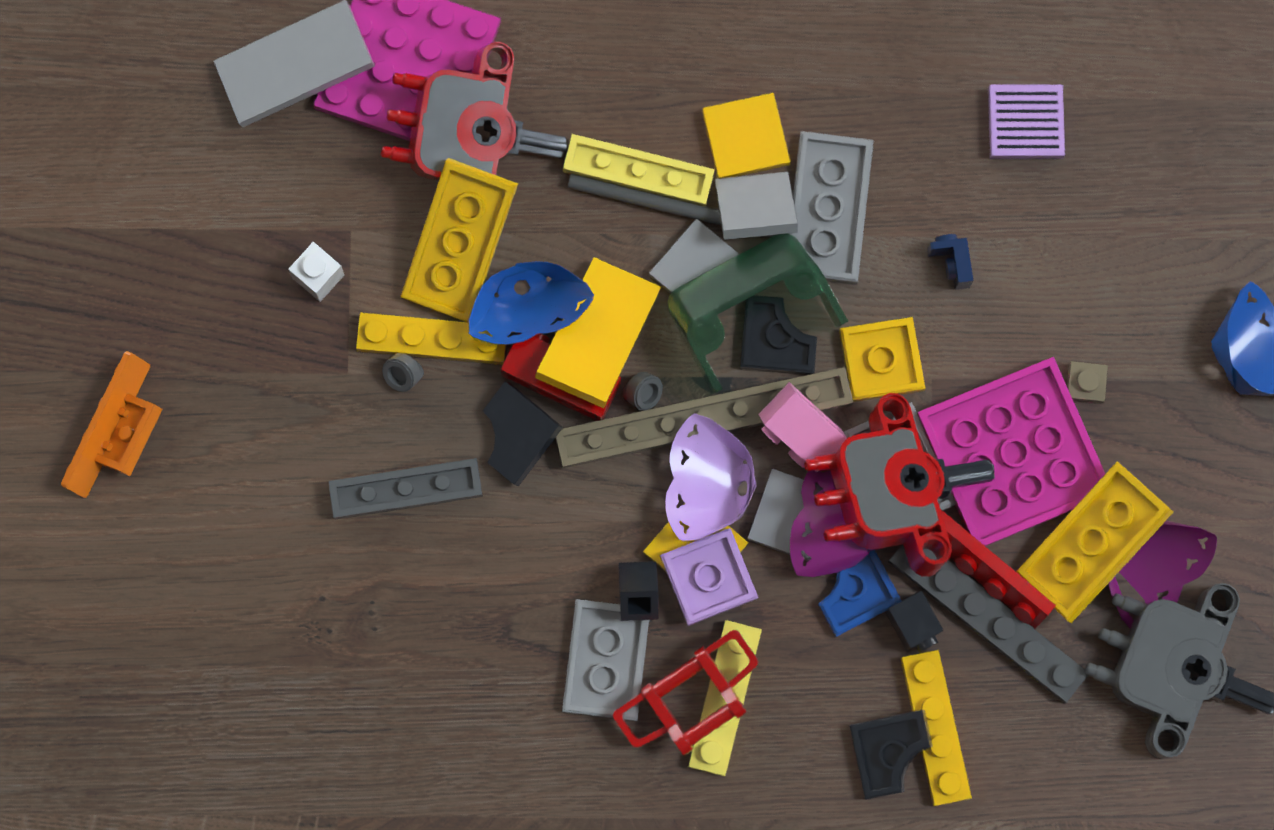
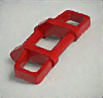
[613,630,759,756]

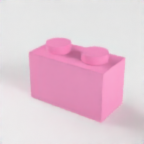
[758,382,847,472]

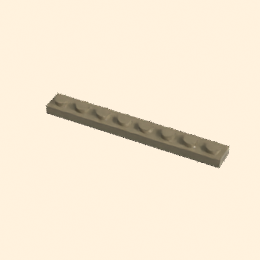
[556,367,853,468]

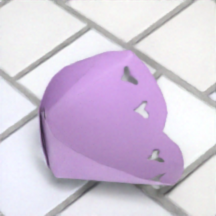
[665,413,756,541]

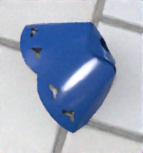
[469,261,594,345]
[1211,281,1274,396]

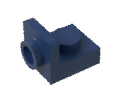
[927,234,974,290]

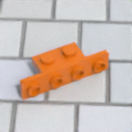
[61,351,163,498]

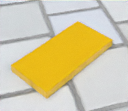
[400,158,518,322]
[535,257,661,408]
[1016,461,1174,623]

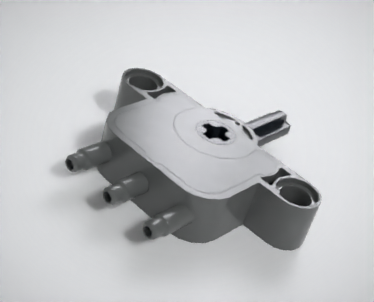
[1084,583,1274,759]

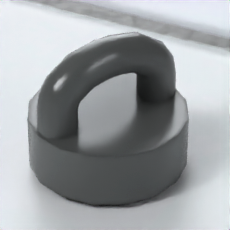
[382,353,424,392]
[622,371,663,411]

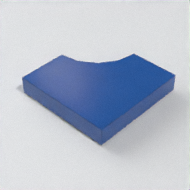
[818,549,902,638]

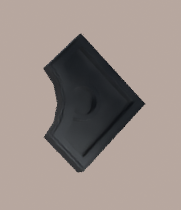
[740,295,817,375]
[483,381,563,486]
[850,710,933,800]

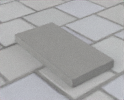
[214,0,375,128]
[784,131,874,285]

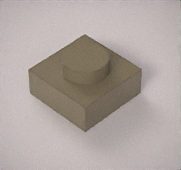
[1067,361,1108,404]

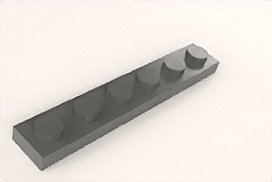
[888,545,1088,703]

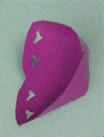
[790,470,871,577]
[1108,521,1217,629]

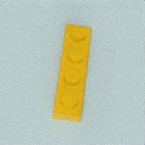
[356,313,506,365]
[900,650,972,806]

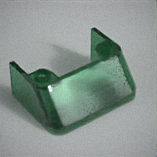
[667,233,848,395]

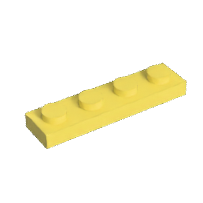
[563,134,715,207]
[688,620,762,777]

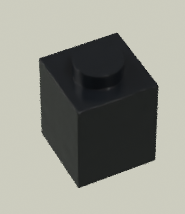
[618,561,659,621]
[885,591,944,653]

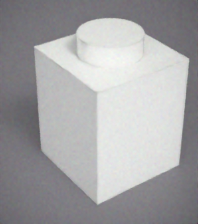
[288,242,344,302]

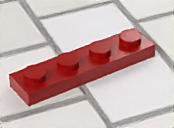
[940,509,1056,629]

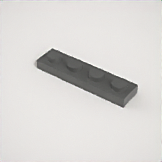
[328,458,483,520]

